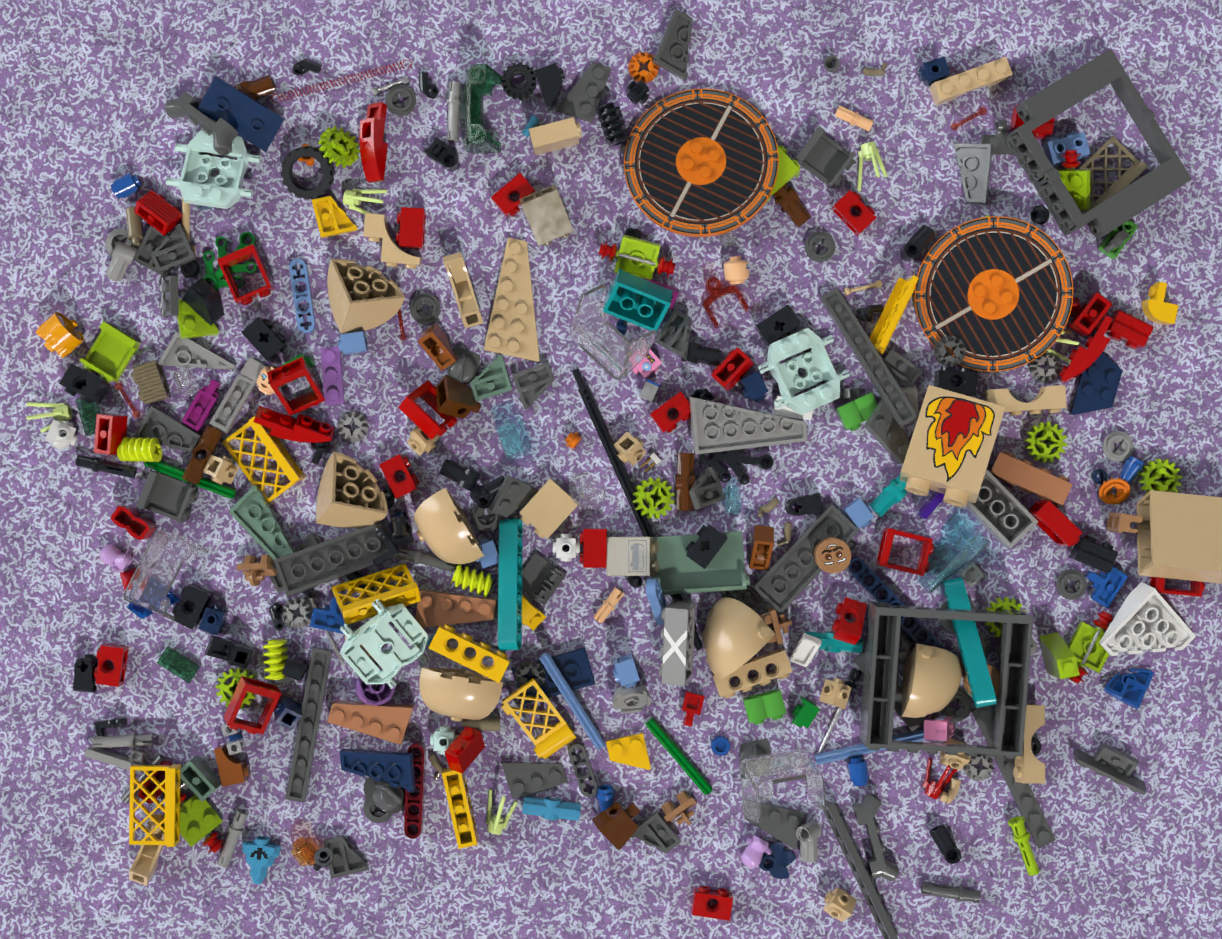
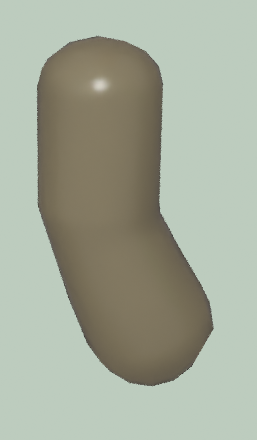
[862,62,887,76]
[758,498,779,517]
[777,522,792,547]
[429,753,444,780]

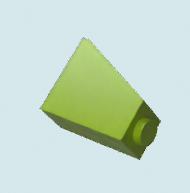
[1039,632,1080,679]

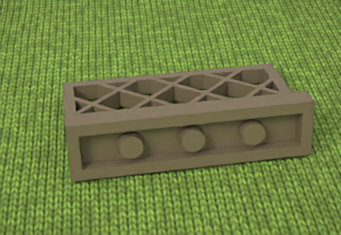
[1078,136,1148,214]

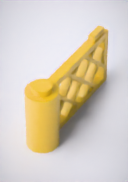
[501,678,577,759]

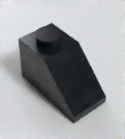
[534,63,565,111]
[182,278,224,326]

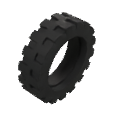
[281,146,335,199]

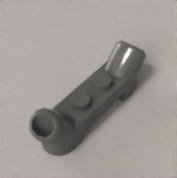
[165,91,238,155]
[853,793,899,881]

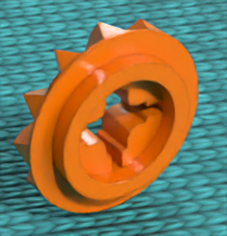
[628,52,659,83]
[1098,477,1131,504]

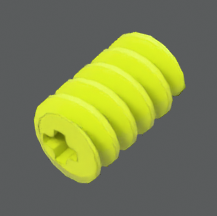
[117,437,163,462]
[451,564,493,598]
[263,639,288,680]

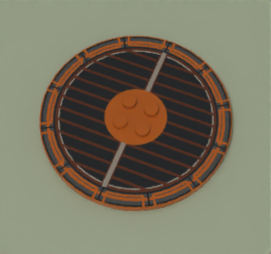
[624,89,779,237]
[914,216,1073,372]

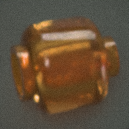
[291,837,320,866]

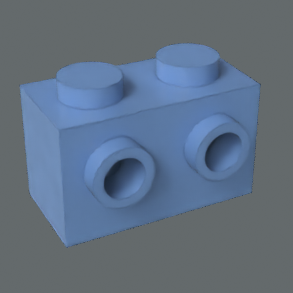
[1042,131,1090,166]
[613,654,640,688]

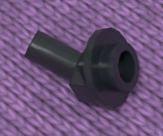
[856,304,883,323]
[311,441,330,465]
[313,847,334,871]

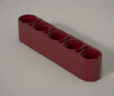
[404,741,426,839]

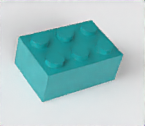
[602,269,673,333]

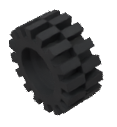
[501,62,537,100]

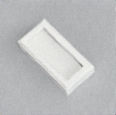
[789,633,822,668]

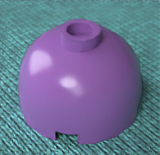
[355,666,396,706]

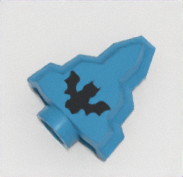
[242,836,281,884]

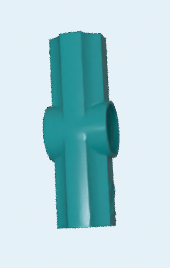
[869,473,908,517]
[804,631,863,653]

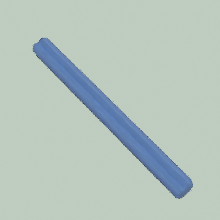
[539,652,605,750]
[815,729,927,765]

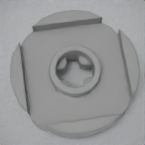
[612,685,651,714]

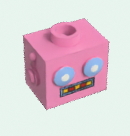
[627,343,662,379]
[924,714,955,742]

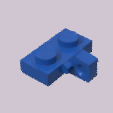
[1085,567,1128,609]
[309,597,350,634]

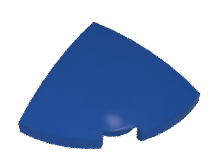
[1104,669,1154,709]

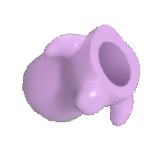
[99,544,133,573]
[741,835,772,868]

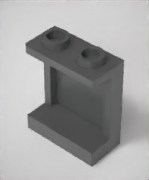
[795,126,856,188]
[136,470,199,523]

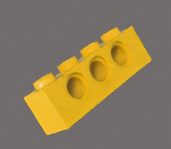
[429,624,511,683]
[442,768,479,849]

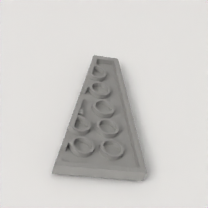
[689,396,807,454]

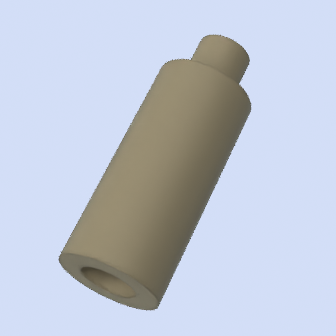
[126,207,143,246]
[462,717,501,731]

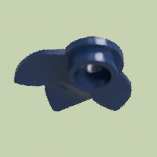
[759,842,796,879]

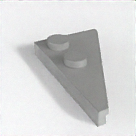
[158,332,236,370]

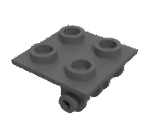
[522,552,567,606]

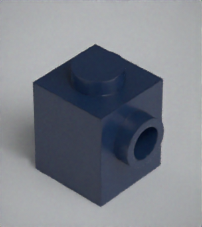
[918,56,950,86]
[739,371,768,402]
[199,604,229,635]
[274,695,303,730]

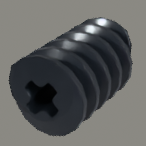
[596,103,630,147]

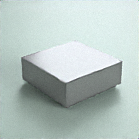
[240,357,267,382]
[958,561,985,588]

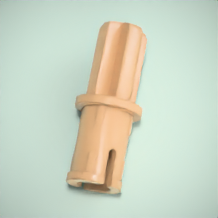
[835,106,874,132]
[594,587,625,623]

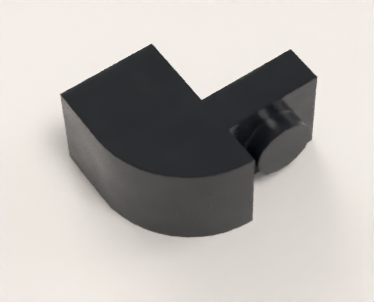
[205,635,253,669]

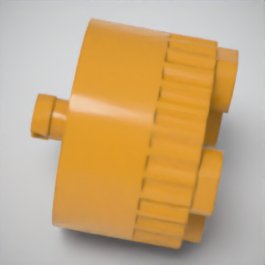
[35,312,84,358]

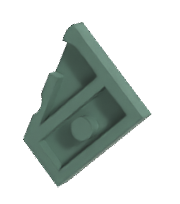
[470,354,513,401]

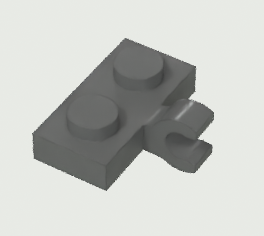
[981,120,1015,155]

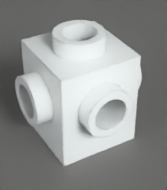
[46,420,78,450]
[553,534,580,561]

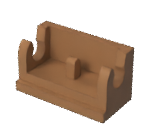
[1106,512,1143,533]

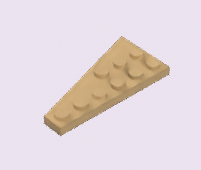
[484,238,540,362]

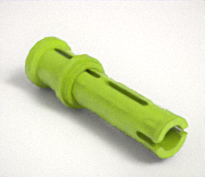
[1008,816,1040,876]

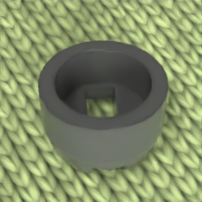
[824,55,840,73]

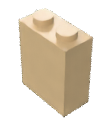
[529,117,582,155]
[519,478,579,539]

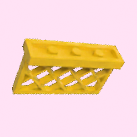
[869,275,918,354]
[222,416,306,504]
[331,563,421,625]
[129,764,181,847]

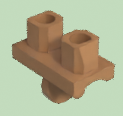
[236,555,277,586]
[759,607,792,644]
[661,791,697,826]

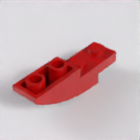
[359,102,388,183]
[1059,315,1113,384]
[253,405,335,443]

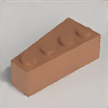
[990,451,1073,508]
[415,589,497,628]
[327,700,415,745]

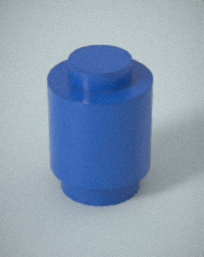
[110,173,142,199]
[847,756,869,786]

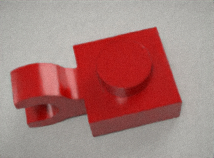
[681,691,705,727]

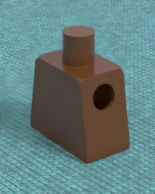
[436,375,481,419]
[592,803,640,851]

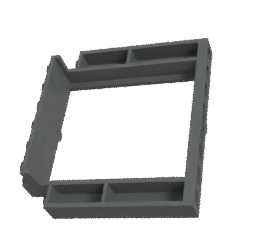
[1005,49,1192,239]

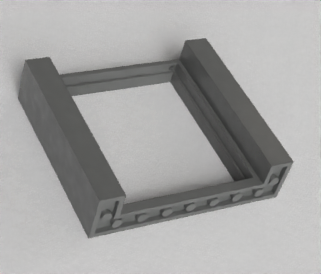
[859,601,1034,759]

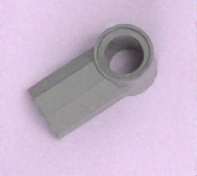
[105,241,137,281]
[796,821,822,863]

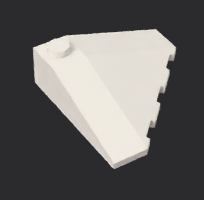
[1099,582,1196,656]

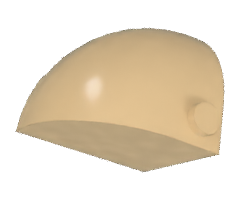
[327,259,405,334]
[316,452,388,528]
[414,488,484,564]
[702,597,775,680]
[902,643,963,718]
[419,667,503,722]

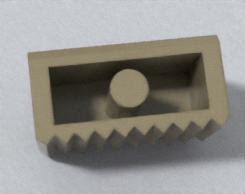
[132,360,171,405]

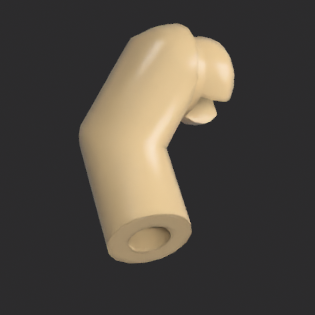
[940,778,961,804]

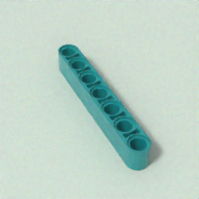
[498,518,523,651]
[942,577,997,708]

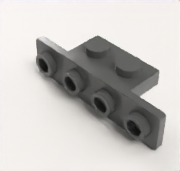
[1074,743,1146,795]

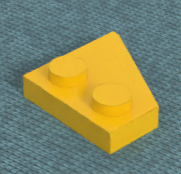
[311,196,357,238]
[606,732,651,770]

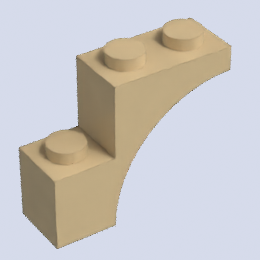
[363,213,422,269]
[442,252,484,329]
[129,813,165,886]

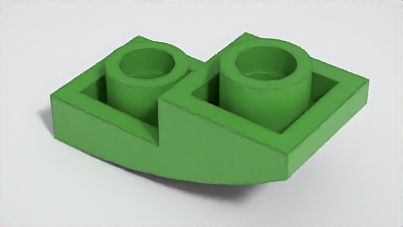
[1098,220,1138,260]

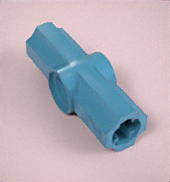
[522,796,581,821]

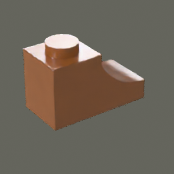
[417,323,458,371]
[749,525,774,571]
[214,744,251,787]

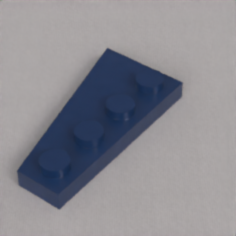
[340,749,416,793]

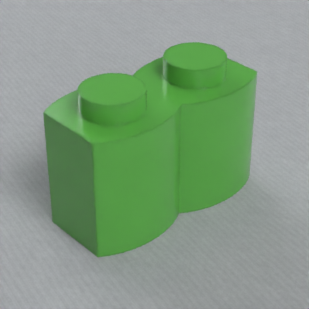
[835,392,878,431]
[743,689,786,725]

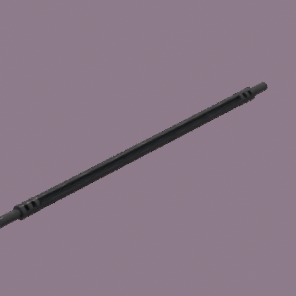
[572,368,704,650]

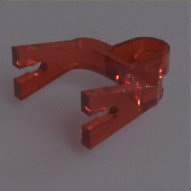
[703,277,749,329]

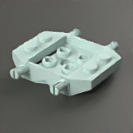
[166,131,261,209]
[758,328,850,415]
[340,599,429,689]

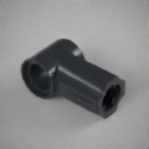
[900,224,936,262]
[681,342,721,366]
[439,459,480,491]
[470,476,505,509]
[282,658,309,681]
[929,824,961,864]

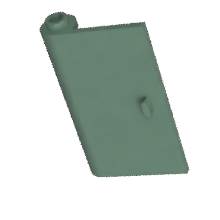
[652,531,750,595]

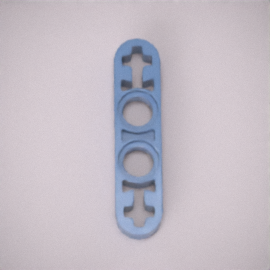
[289,259,316,334]
[646,578,667,625]

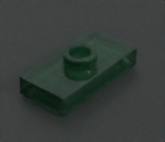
[75,398,101,436]
[157,646,201,683]

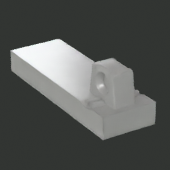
[210,374,256,434]
[84,746,147,774]

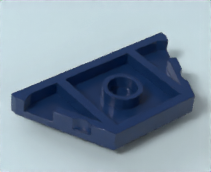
[1069,352,1122,415]

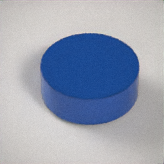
[711,736,730,756]

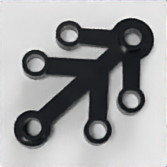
[699,449,774,485]

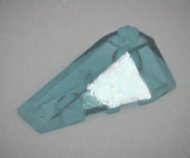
[917,512,990,593]

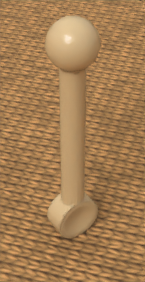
[843,280,882,295]

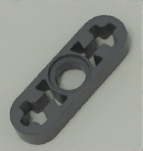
[568,742,598,797]

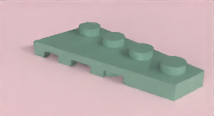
[228,485,295,560]

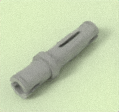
[447,82,462,142]
[92,733,154,749]
[217,809,249,868]

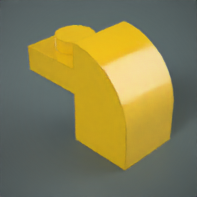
[1142,282,1178,325]
[522,593,546,631]

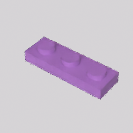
[320,346,345,405]

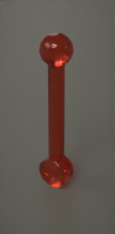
[951,107,987,131]
[397,308,407,341]
[115,383,141,418]

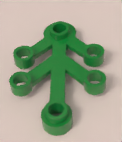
[203,232,257,292]

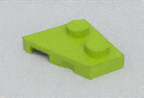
[176,299,219,339]

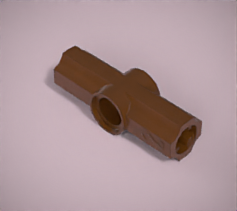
[235,75,277,101]
[772,184,811,228]
[182,426,223,485]
[675,453,695,511]

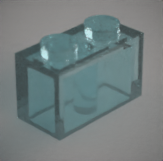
[495,417,532,462]

